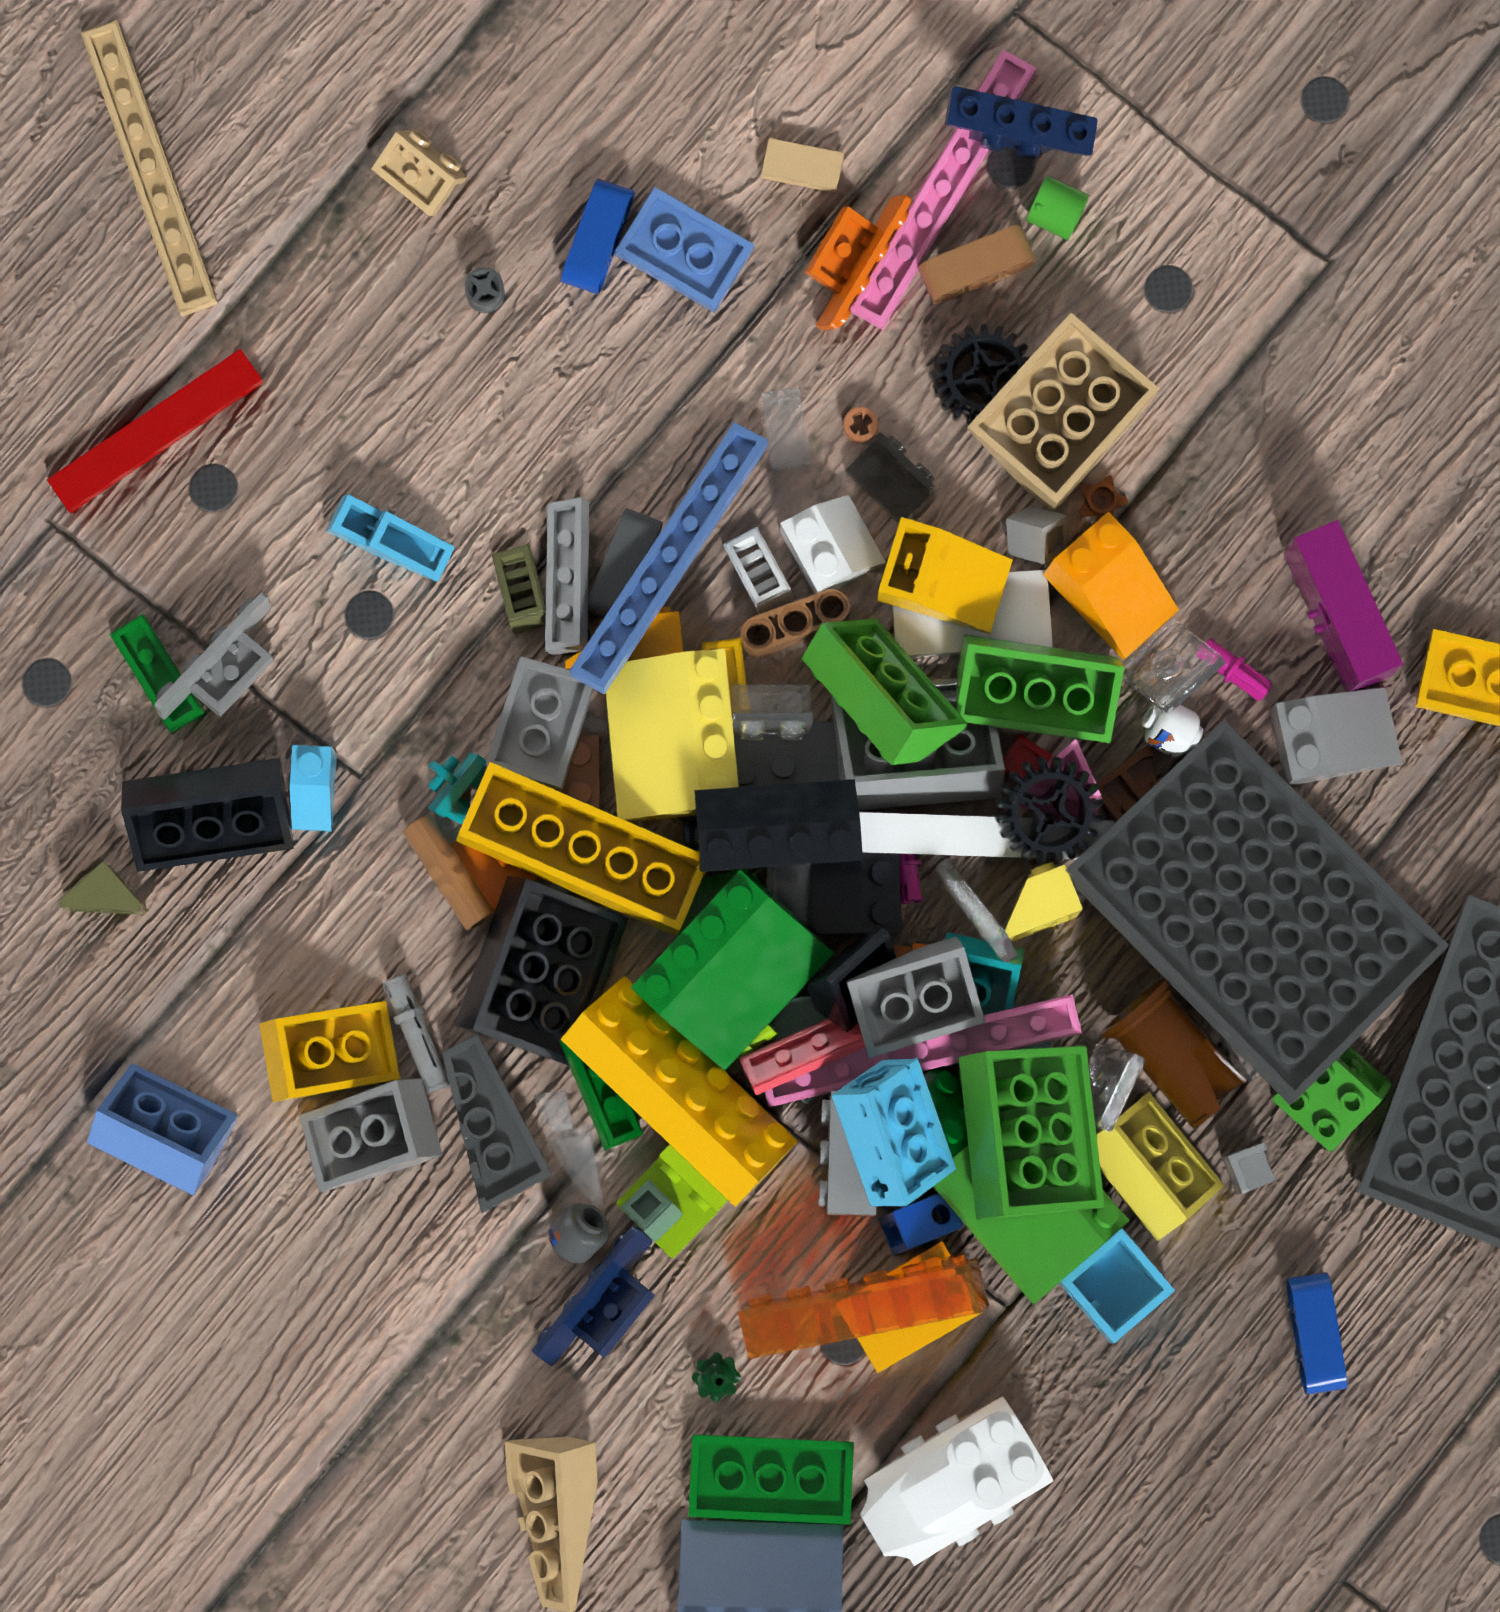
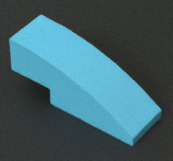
[325,494,455,582]

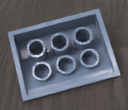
[678,1519,843,1612]

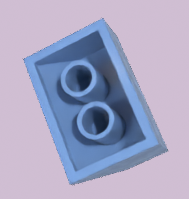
[87,1063,238,1196]

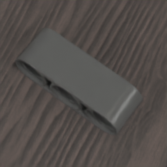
[588,508,663,619]

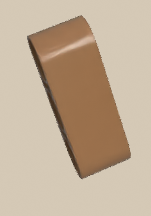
[918,225,1036,304]
[740,589,850,658]

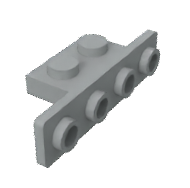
[155,592,273,720]

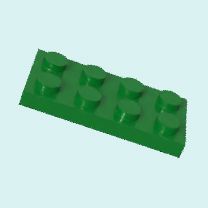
[688,1434,854,1525]

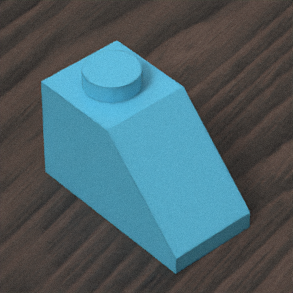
[290,745,337,832]

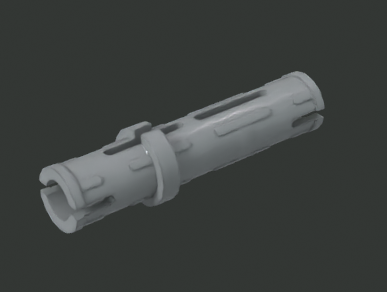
[382,974,450,1094]

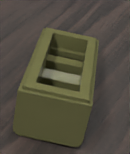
[492,544,546,634]

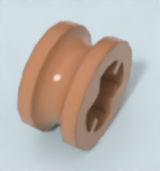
[843,407,878,444]

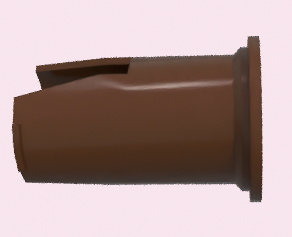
[1099,978,1247,1128]

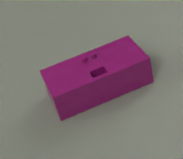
[1283,520,1403,692]

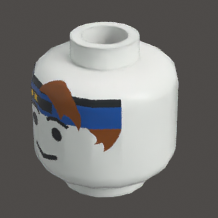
[1142,699,1203,758]

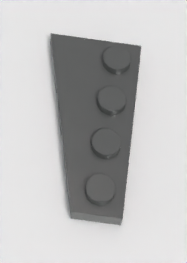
[442,1034,553,1213]

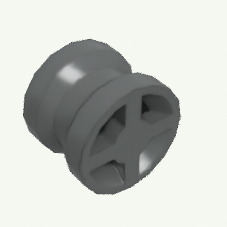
[465,268,505,313]

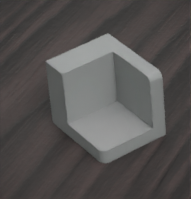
[1006,506,1069,564]
[1222,1142,1276,1196]

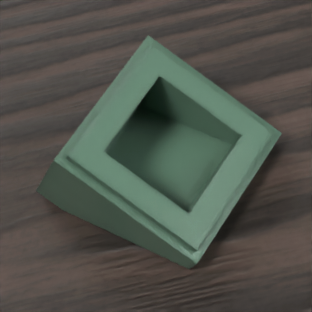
[620,1180,683,1242]

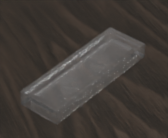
[935,858,1018,963]

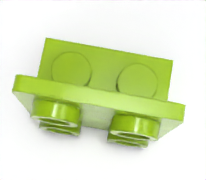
[616,1144,728,1258]

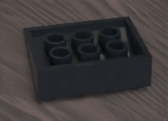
[454,876,628,1066]

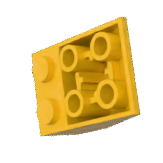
[877,517,1013,634]

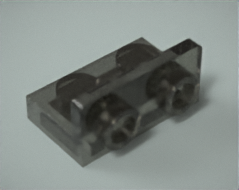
[846,432,935,524]

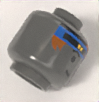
[549,1203,609,1263]

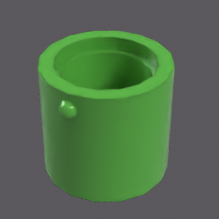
[1026,175,1090,241]

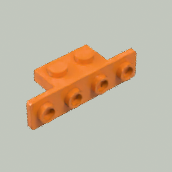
[804,194,912,330]

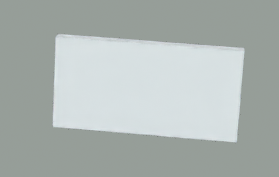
[892,570,1053,658]

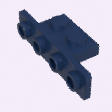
[945,86,1098,159]
[532,1225,655,1366]

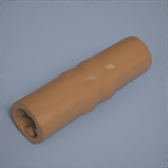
[403,814,494,931]

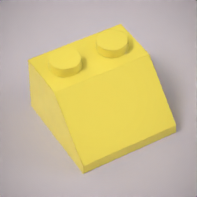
[1000,862,1083,945]

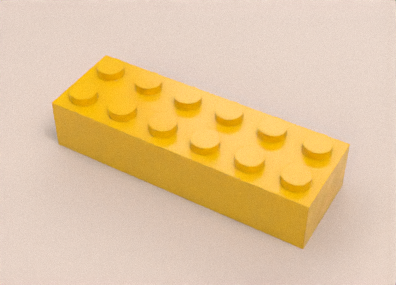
[456,762,705,936]
[561,976,798,1207]

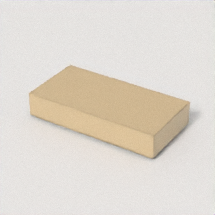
[761,138,844,193]

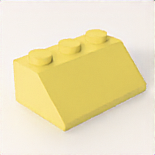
[1096,1092,1225,1242]

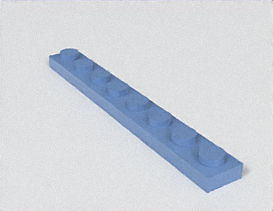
[570,422,768,695]

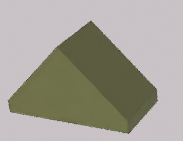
[60,862,146,915]

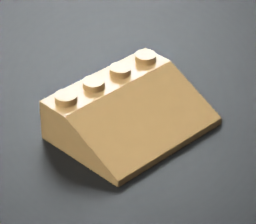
[967,312,1160,512]

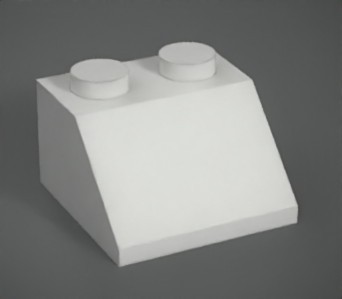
[780,495,886,594]

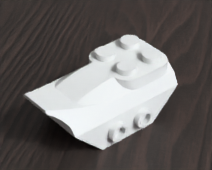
[860,1396,1053,1566]

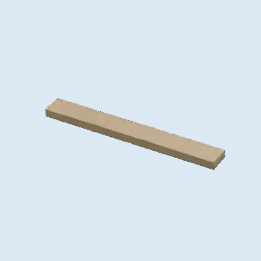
[81,20,218,317]

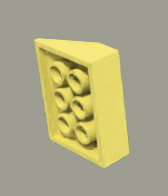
[605,649,739,821]

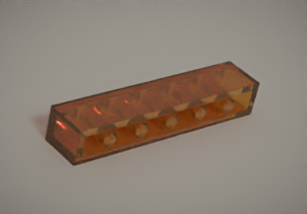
[738,1254,989,1359]

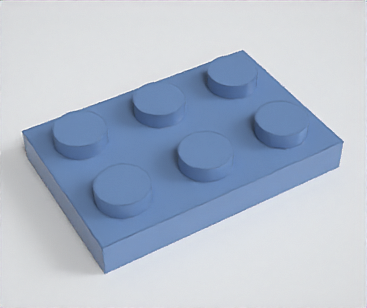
[615,187,754,313]

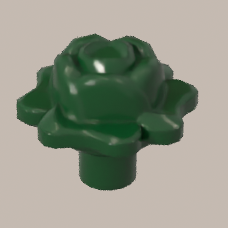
[691,1352,741,1402]

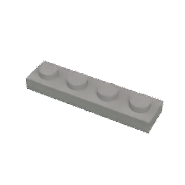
[545,497,589,656]

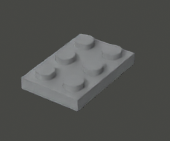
[485,656,594,791]

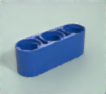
[561,178,635,295]
[1286,1272,1347,1395]

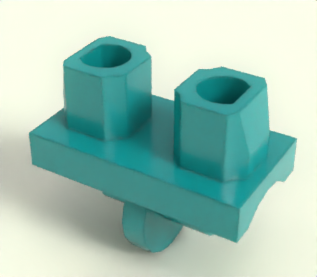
[427,752,486,824]

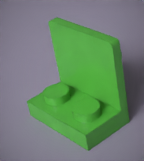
[1272,1047,1392,1152]

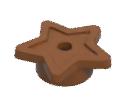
[1079,476,1128,519]

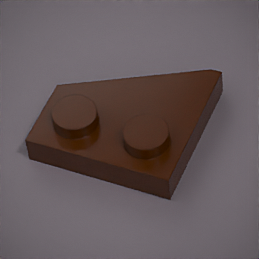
[1096,745,1160,824]

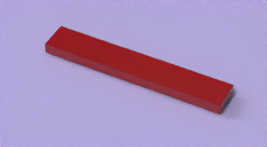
[47,349,264,514]

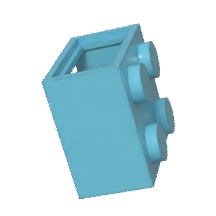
[1058,1228,1175,1344]

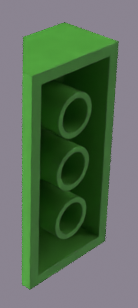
[801,618,968,765]
[955,635,1125,743]

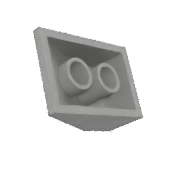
[1269,687,1402,786]
[846,937,985,1058]
[299,1079,443,1192]

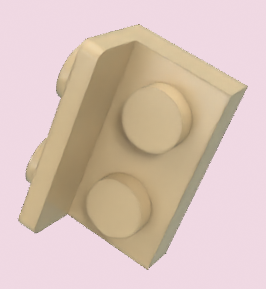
[371,129,468,217]

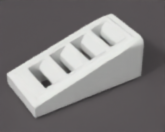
[722,527,795,614]

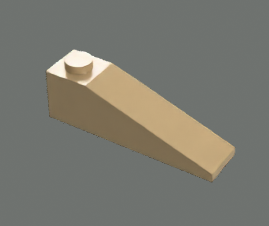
[505,1437,598,1612]

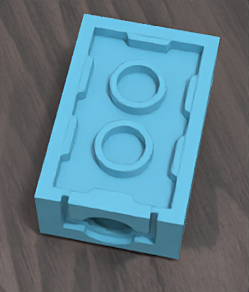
[831,1058,956,1206]

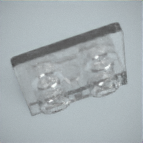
[731,685,813,741]

